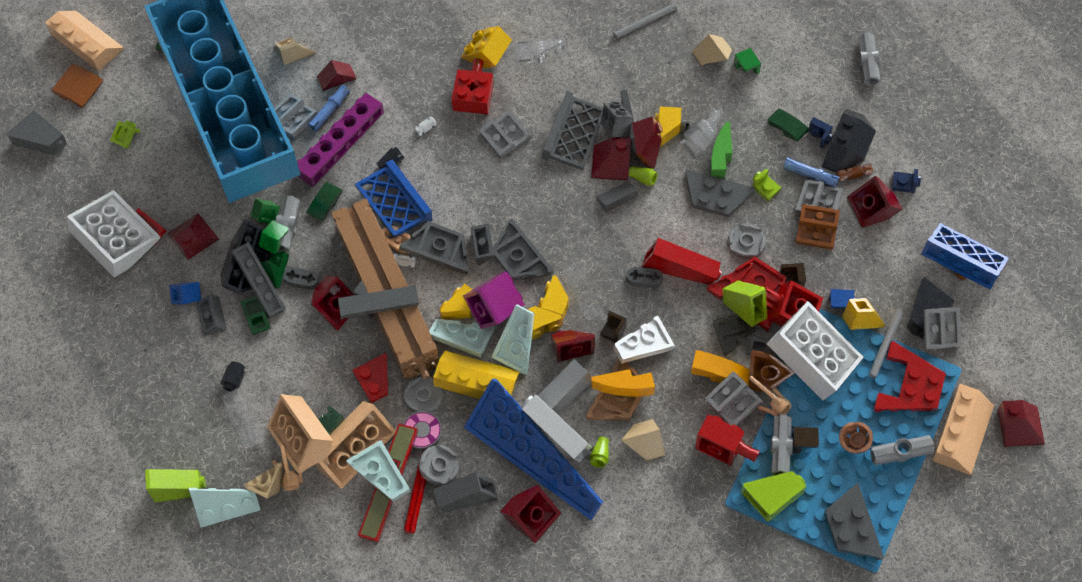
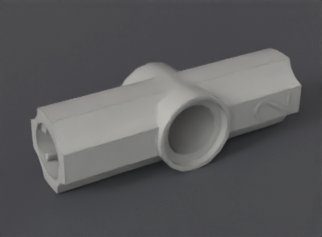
[858,32,880,86]
[276,196,300,252]
[770,414,793,476]
[870,435,935,466]

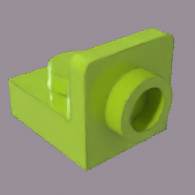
[110,120,141,148]
[752,169,781,201]

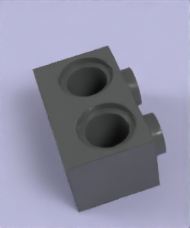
[600,101,633,138]

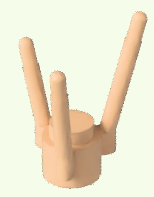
[749,376,791,416]
[272,445,303,491]

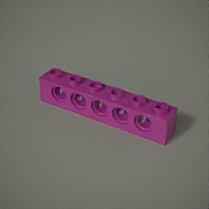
[297,93,384,187]

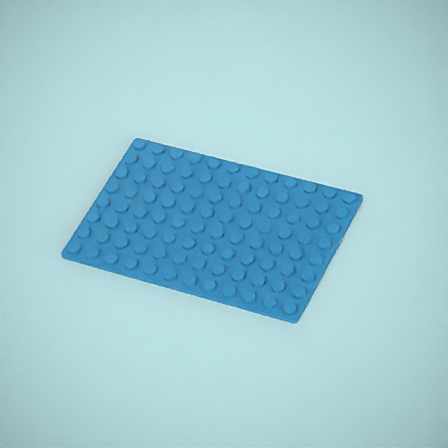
[725,309,961,573]

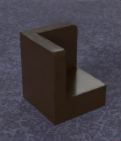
[779,263,806,287]
[600,311,627,343]
[791,427,819,454]

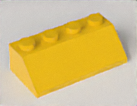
[433,351,520,399]

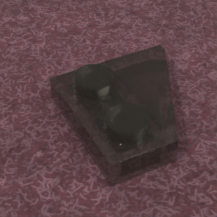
[713,314,756,356]

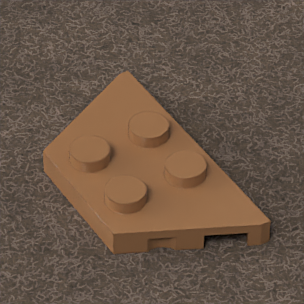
[586,358,643,421]

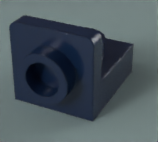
[808,117,833,149]
[892,168,921,193]

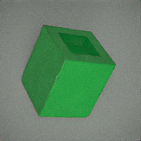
[734,48,761,74]
[251,198,280,224]
[259,220,289,254]

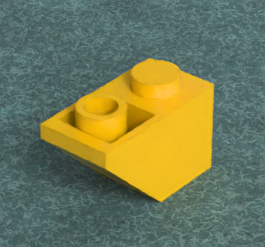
[655,106,682,147]
[538,275,569,322]
[439,284,473,320]
[842,298,885,330]
[527,306,562,339]

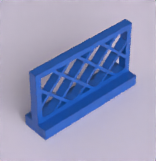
[355,160,433,238]
[921,223,1009,290]

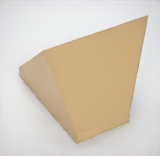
[692,34,732,66]
[274,38,316,65]
[622,419,665,461]
[244,462,284,498]

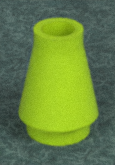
[629,166,658,186]
[589,437,609,468]

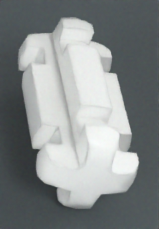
[415,117,437,136]
[394,253,416,267]

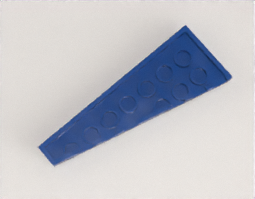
[464,378,603,520]

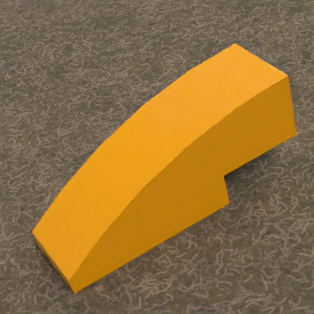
[691,350,750,387]
[591,369,655,397]

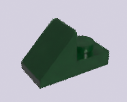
[260,251,289,289]

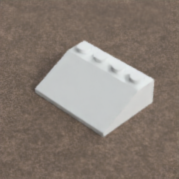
[67,190,160,277]
[767,301,863,400]

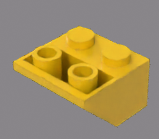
[461,25,512,68]

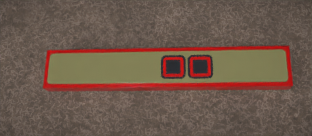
[358,424,418,543]

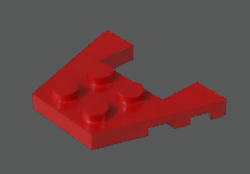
[706,257,787,332]
[873,341,946,412]

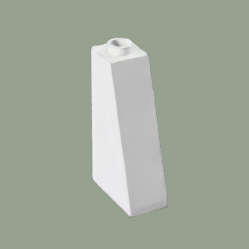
[522,394,593,463]

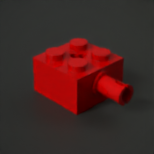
[451,58,494,115]
[764,280,823,327]
[695,414,760,466]

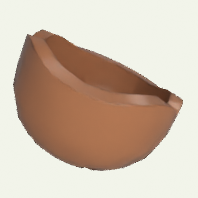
[839,422,873,454]

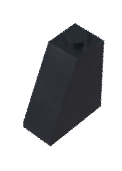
[907,277,955,339]

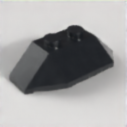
[822,109,876,173]
[220,219,270,294]

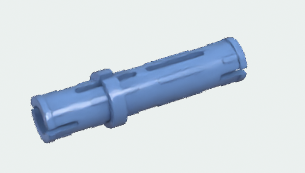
[308,85,350,132]
[783,157,840,187]

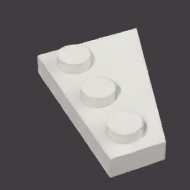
[613,315,675,364]

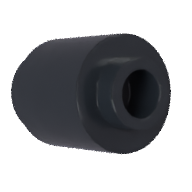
[220,361,246,392]

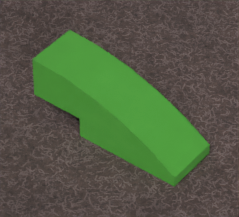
[710,122,733,178]

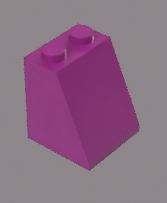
[462,271,525,329]

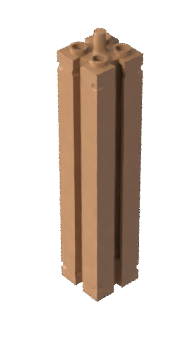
[331,198,439,379]

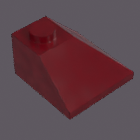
[632,116,663,169]
[591,137,631,181]
[847,176,903,228]
[167,213,219,260]
[311,276,354,331]
[551,330,595,363]
[997,400,1045,447]
[500,485,561,543]

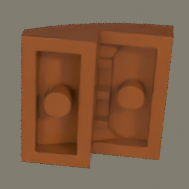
[51,64,103,109]
[795,204,840,250]

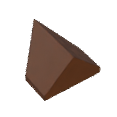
[749,350,795,392]

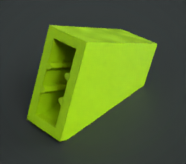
[722,281,767,327]
[145,469,206,503]
[741,471,807,522]

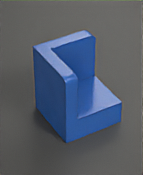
[169,282,201,304]
[829,289,854,311]

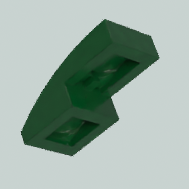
[767,108,809,142]
[306,182,343,222]
[240,296,271,335]

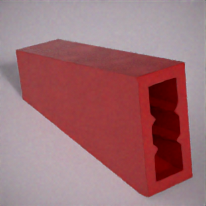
[641,238,721,285]

